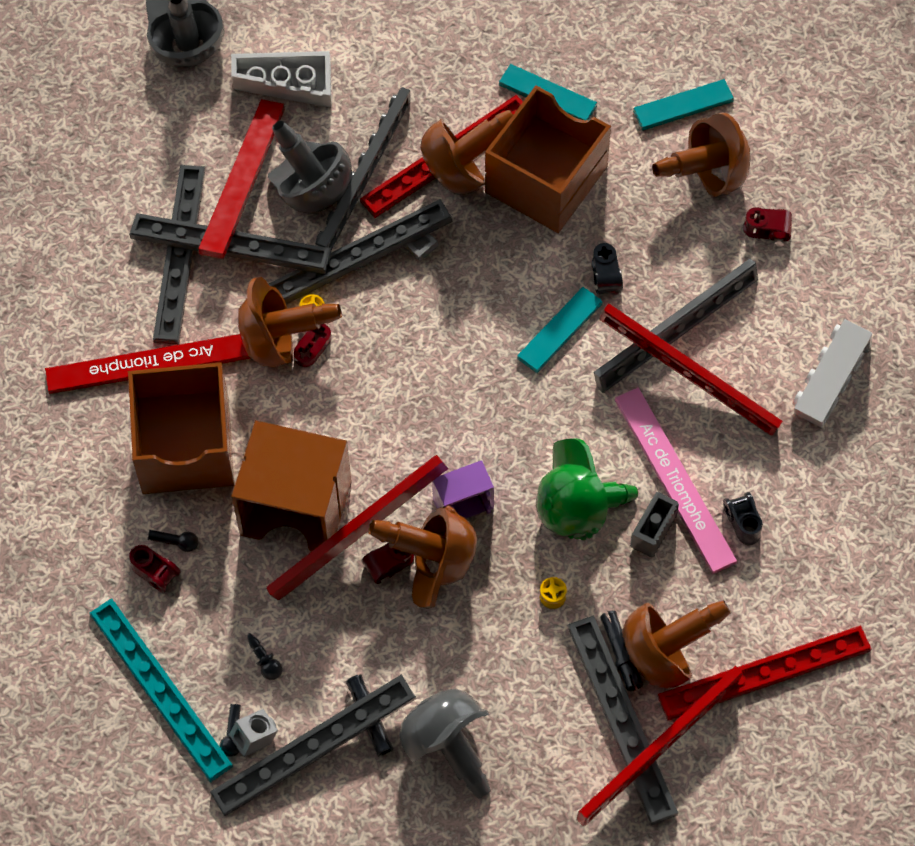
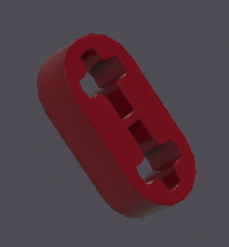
[294,324,331,367]

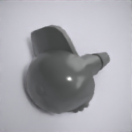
[146,0,225,67]
[268,121,352,213]
[399,689,491,799]

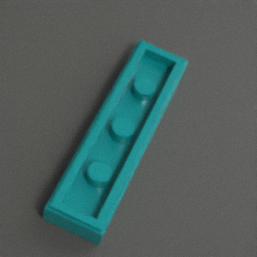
[499,64,597,120]
[633,79,734,131]
[517,287,602,373]

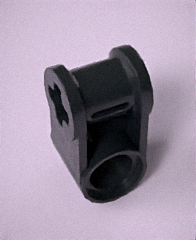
[592,243,623,294]
[723,492,763,545]

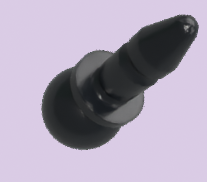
[247,633,283,680]

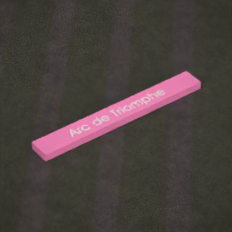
[615,387,737,575]

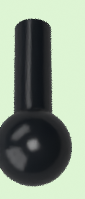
[147,529,199,552]
[219,704,241,757]

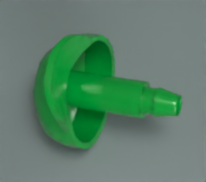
[536,438,638,541]

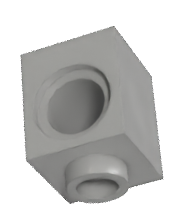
[229,709,278,757]

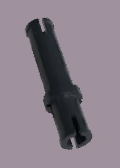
[600,611,643,691]
[345,675,394,756]

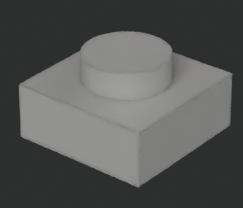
[403,233,439,261]

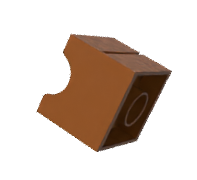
[485,85,611,234]
[128,363,235,495]
[231,420,352,552]

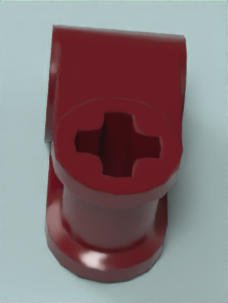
[743,207,792,242]
[362,543,414,584]
[129,545,181,594]

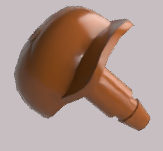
[420,110,513,195]
[652,113,750,197]
[237,277,342,367]
[368,506,477,609]
[622,600,731,689]

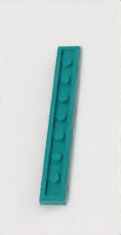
[89,598,233,783]

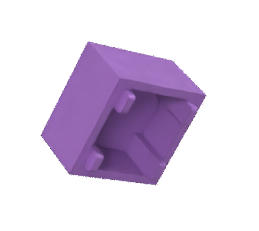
[432,460,494,519]

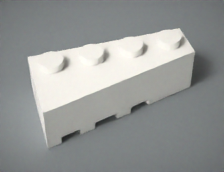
[231,51,332,107]
[792,319,873,428]

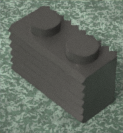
[630,492,679,558]

